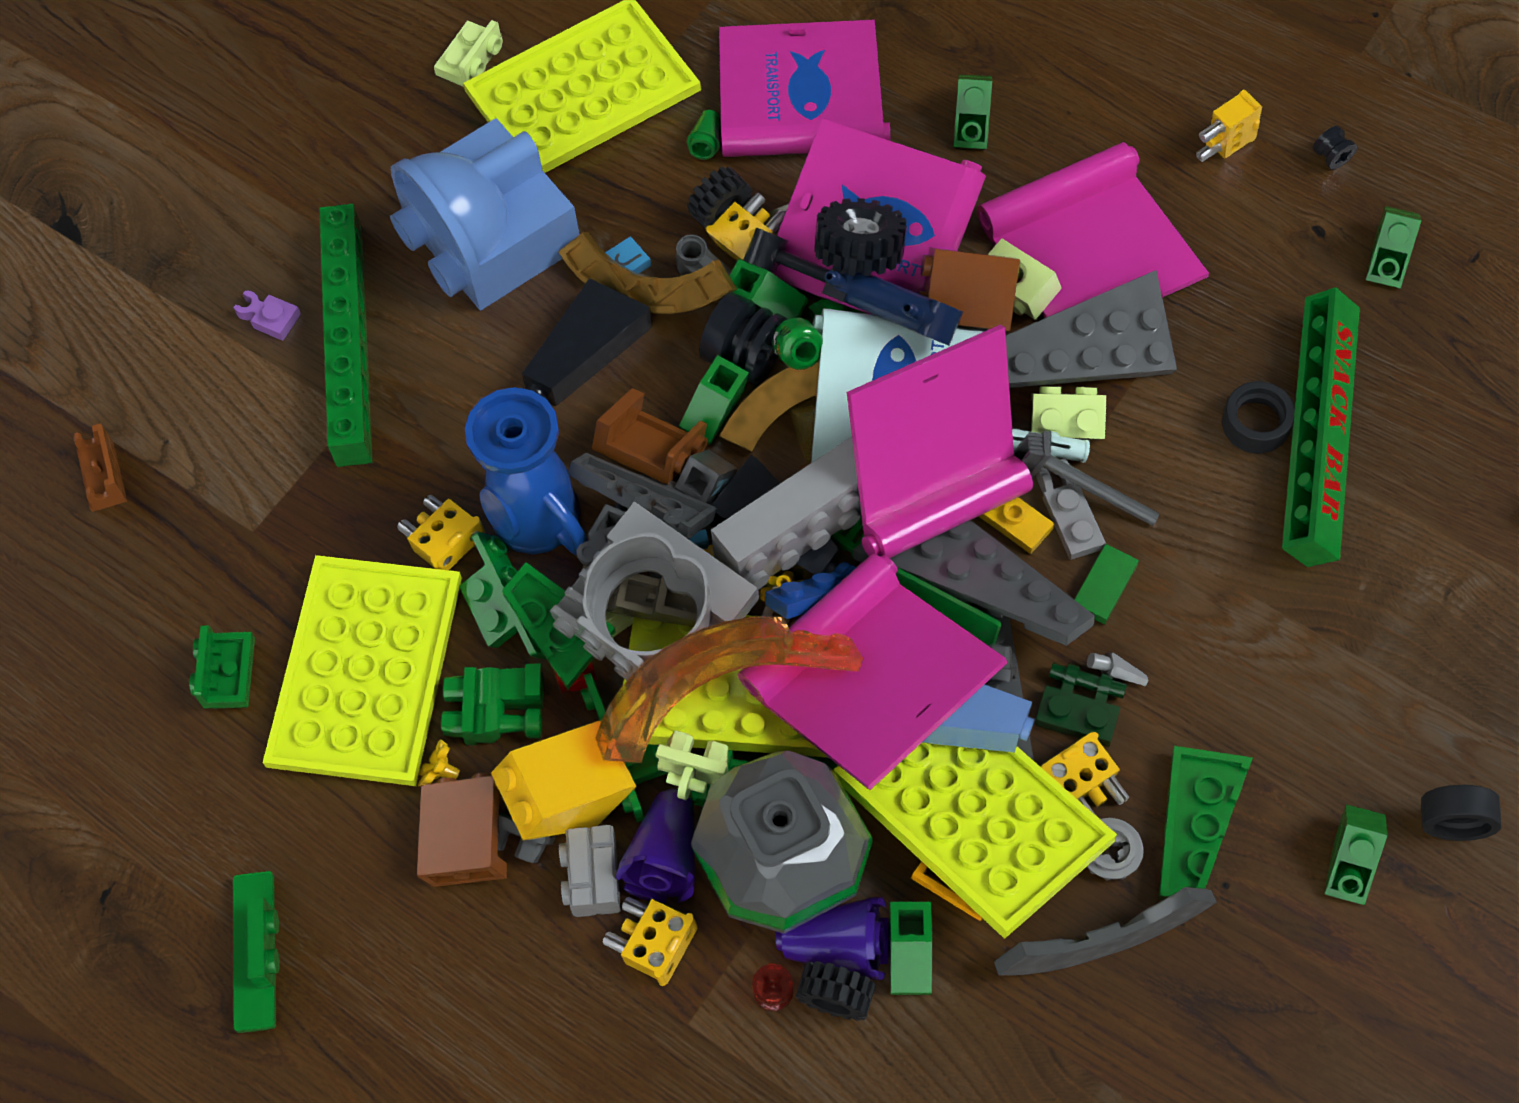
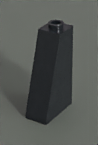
[522,278,652,406]
[710,455,839,580]

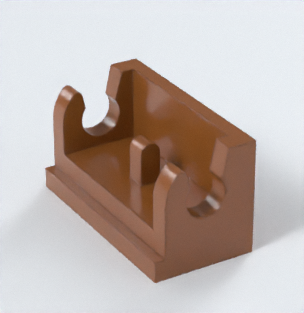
[73,423,127,512]

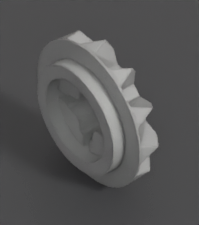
[1087,818,1143,881]

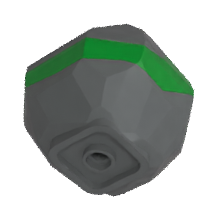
[691,750,873,934]

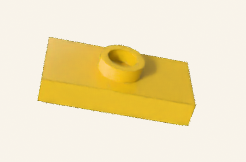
[979,497,1055,554]

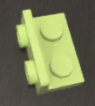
[434,20,503,87]

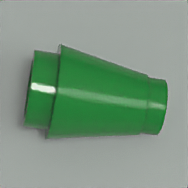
[687,110,720,160]

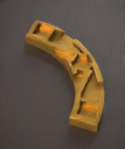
[558,232,737,314]
[720,360,820,452]

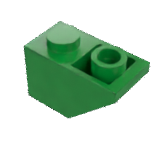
[953,74,992,149]
[1366,206,1422,288]
[729,259,809,319]
[679,355,749,446]
[1325,804,1388,905]
[889,902,932,995]

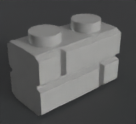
[559,825,621,917]

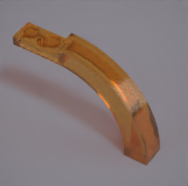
[596,616,863,763]

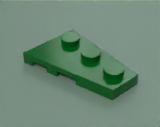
[502,562,616,690]

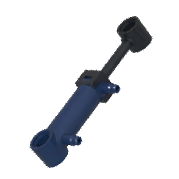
[743,227,963,346]

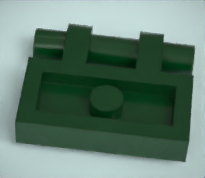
[1035,663,1127,747]

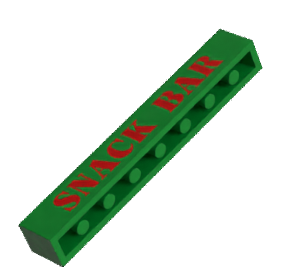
[1282,287,1360,567]

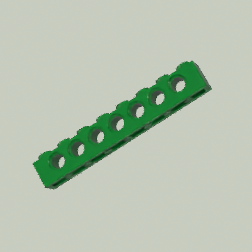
[319,203,373,467]

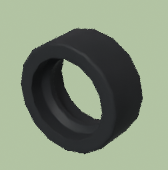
[1222,381,1295,454]
[1421,784,1502,841]

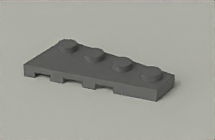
[568,453,717,539]

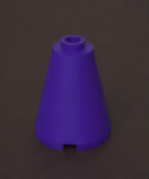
[616,789,696,903]
[776,897,889,980]

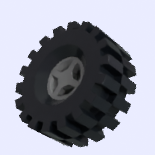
[814,198,907,276]

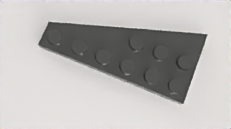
[1006,270,1177,388]
[853,520,1095,646]

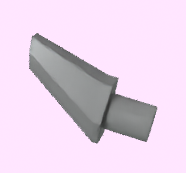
[1087,652,1149,686]

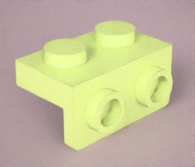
[1031,386,1106,439]

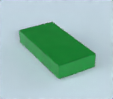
[1074,544,1139,625]

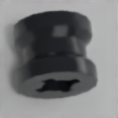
[1313,126,1358,170]

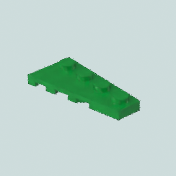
[1158,746,1253,901]

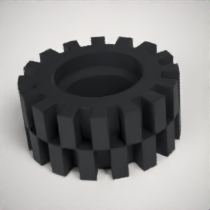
[687,167,752,231]
[795,961,876,1021]

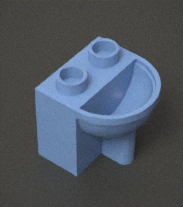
[390,118,580,311]

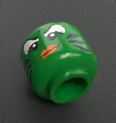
[772,318,823,370]

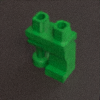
[441,663,544,745]

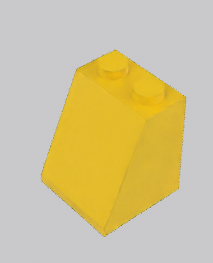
[491,721,636,840]

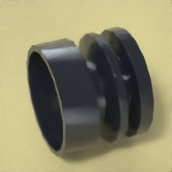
[699,292,787,385]

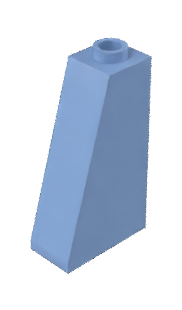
[922,684,1035,753]

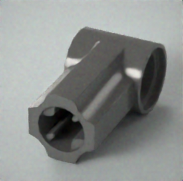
[676,234,732,276]

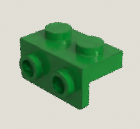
[189,625,255,709]

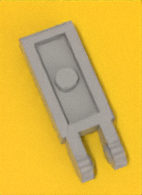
[1036,458,1106,560]

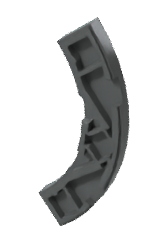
[994,887,1217,975]

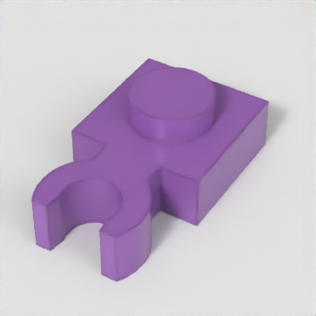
[233,291,301,341]

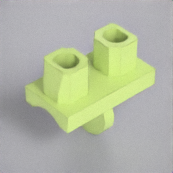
[656,730,728,800]

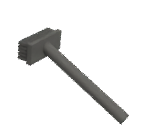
[1014,431,1159,526]

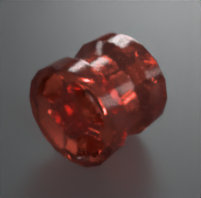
[752,964,794,1012]

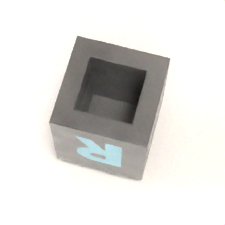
[675,449,738,504]

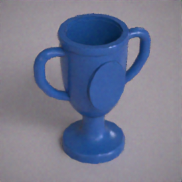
[465,387,588,556]

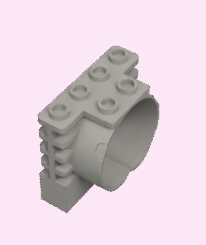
[550,501,759,706]

